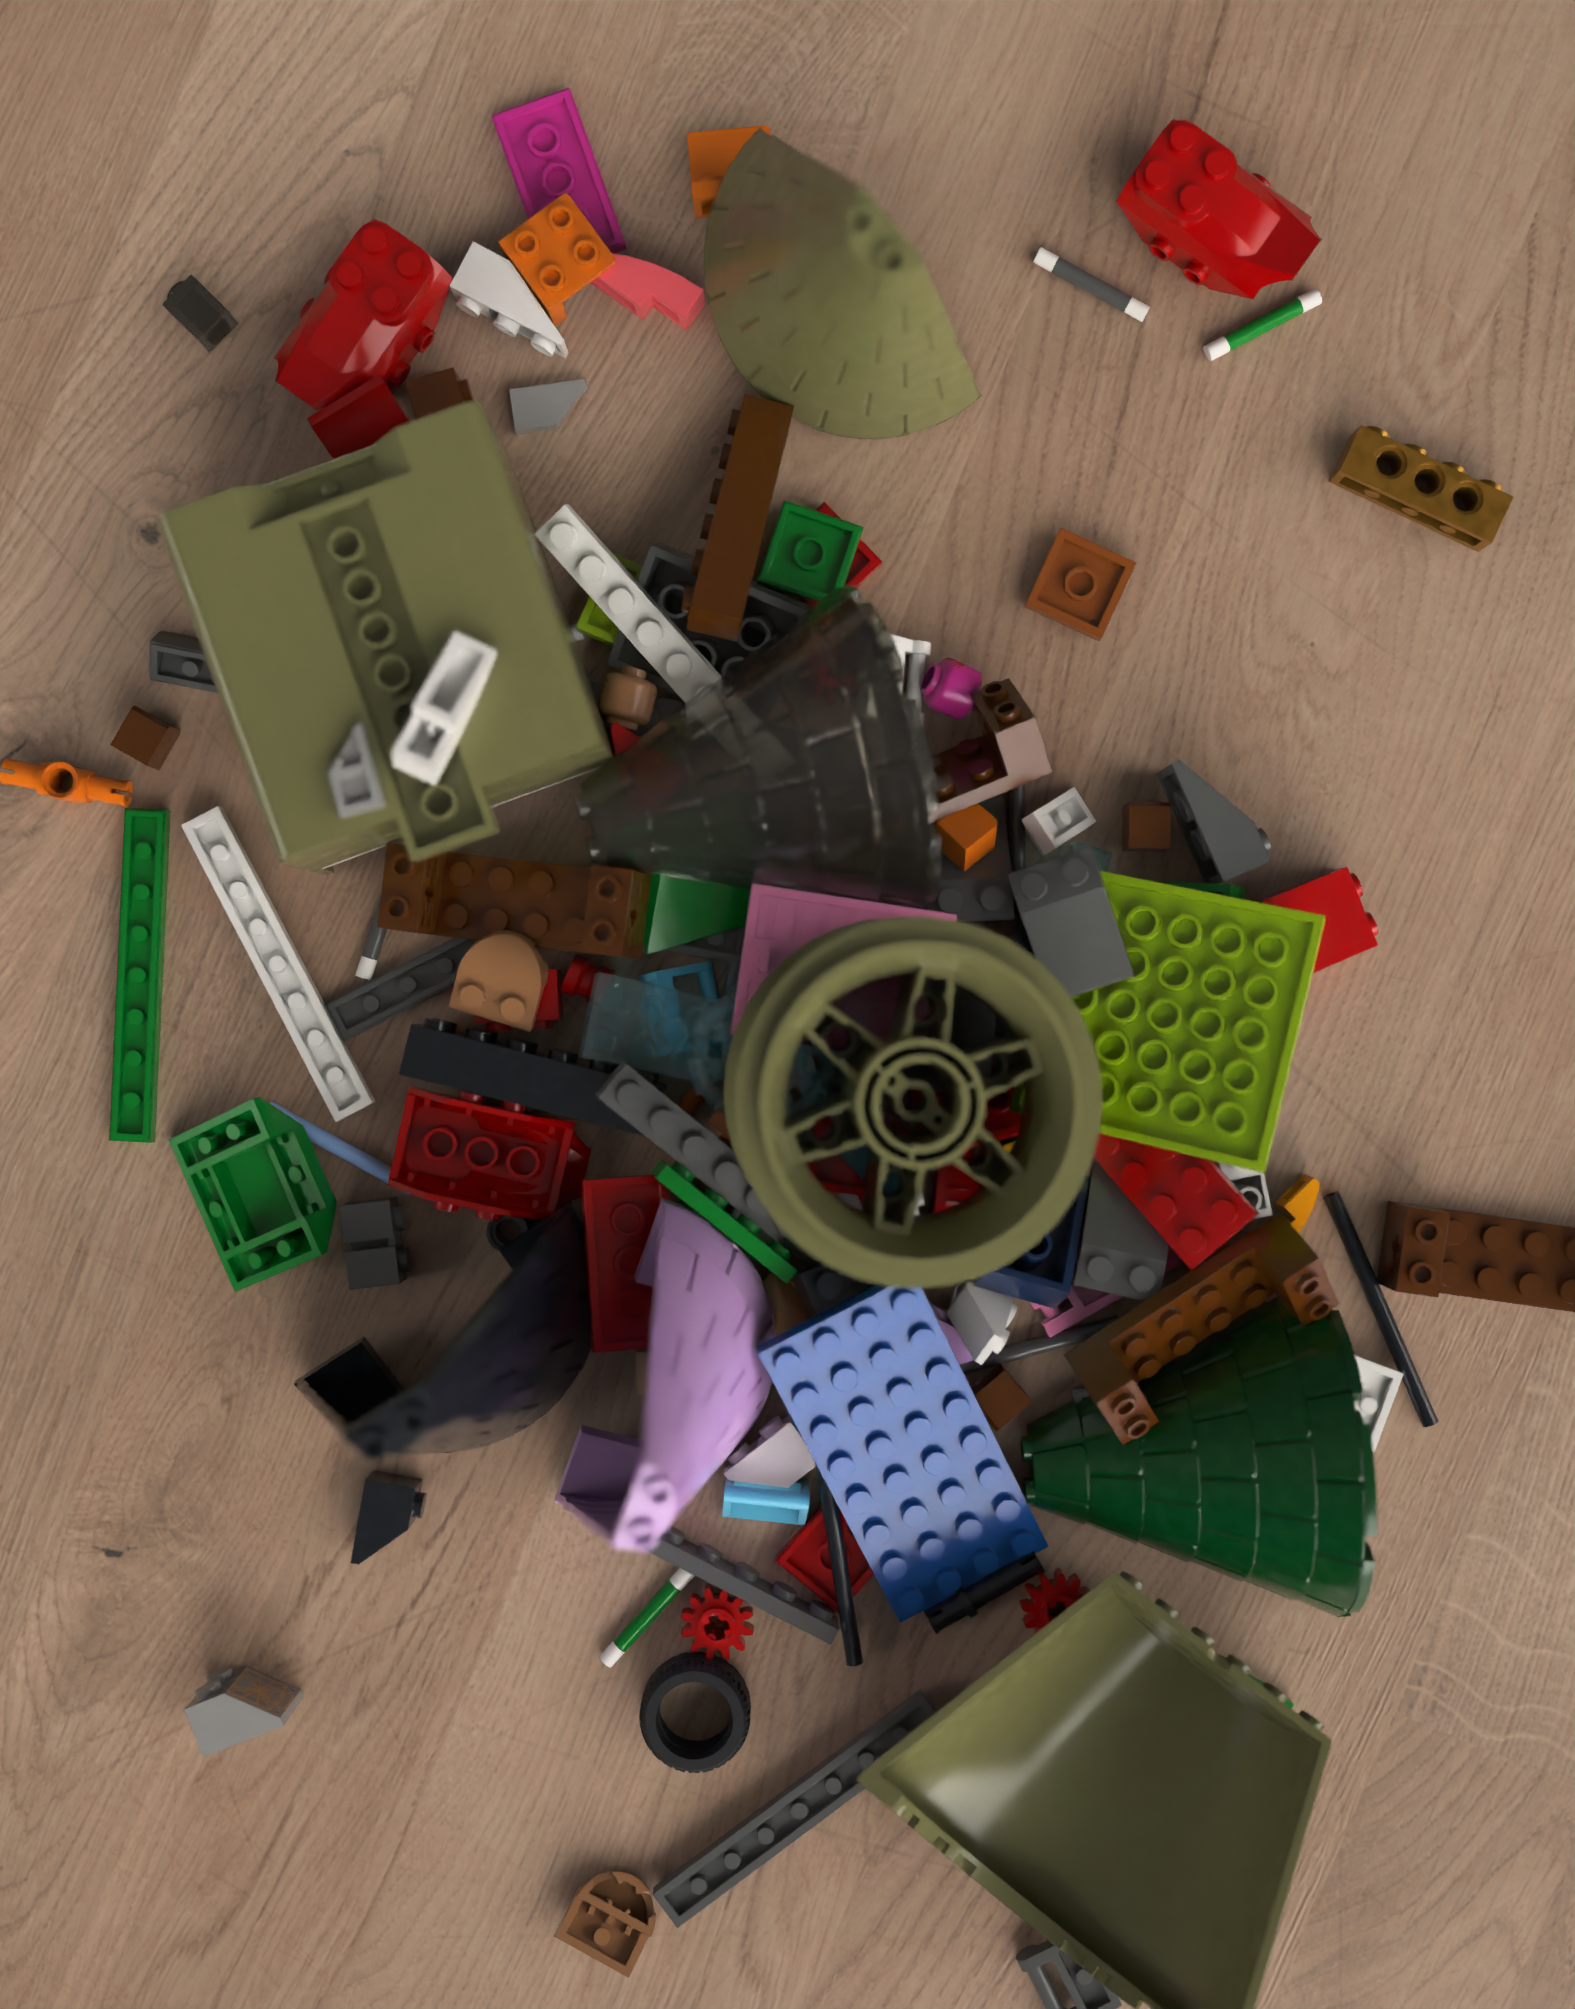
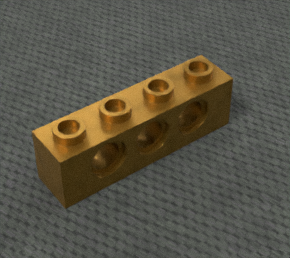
[1329,425,1514,552]

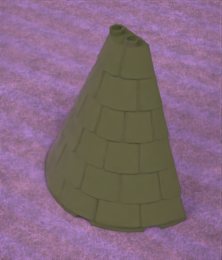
[704,128,982,439]

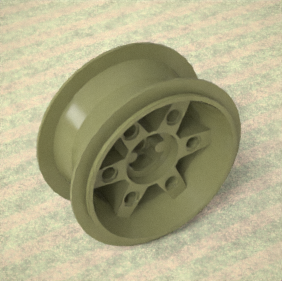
[723,917,1102,1288]

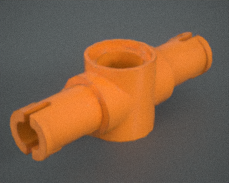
[0,758,133,807]

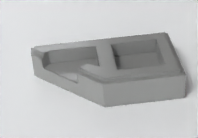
[509,378,587,434]
[327,723,387,819]

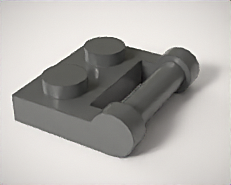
[1016,1940,1122,2009]

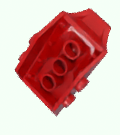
[1116,119,1322,299]
[274,219,453,410]
[387,1086,591,1221]

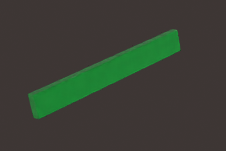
[109,808,171,1143]

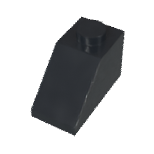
[351,1470,427,1564]

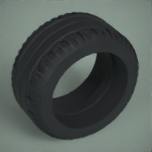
[639,1651,751,1773]

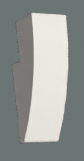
[391,631,497,786]

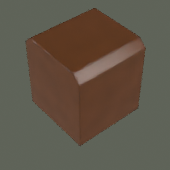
[110,705,181,770]
[1122,802,1171,852]
[971,1364,1032,1431]

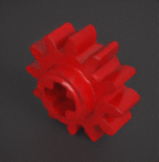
[1019,1568,1090,1635]
[681,1583,754,1661]

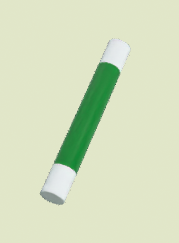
[1203,288,1322,361]
[599,1568,695,1668]

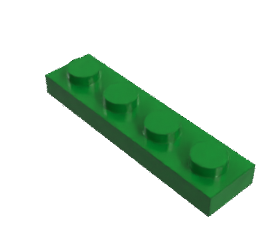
[650,1159,798,1284]

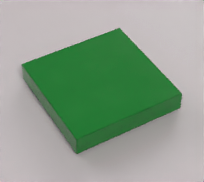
[757,500,863,609]

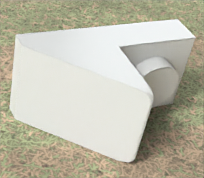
[1021,787,1097,856]

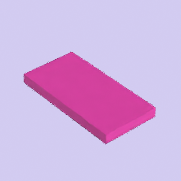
[491,88,627,254]

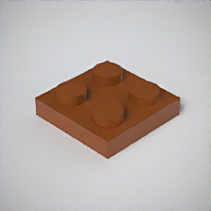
[1024,528,1137,641]

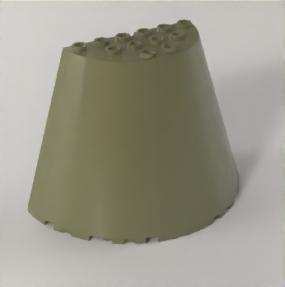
[857,1571,1332,2009]

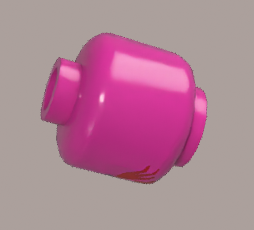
[920,658,982,720]

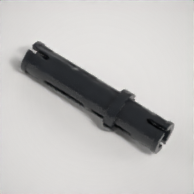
[924,1551,1045,1634]

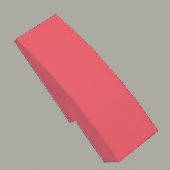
[590,253,706,331]

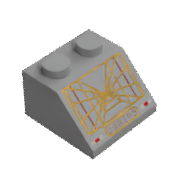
[184,1666,303,1757]

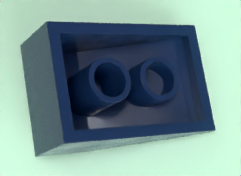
[974,1176,1090,1309]

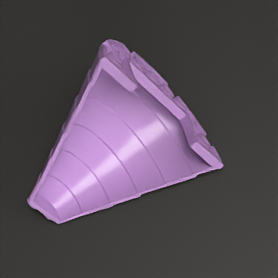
[555,1198,776,1551]

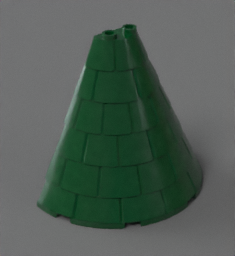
[1020,1296,1377,1617]

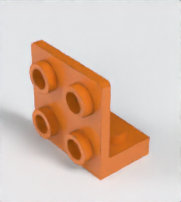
[687,125,771,219]
[498,193,616,326]

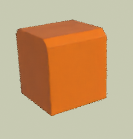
[935,803,997,872]

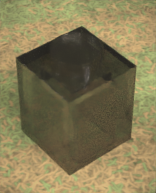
[162,275,239,353]

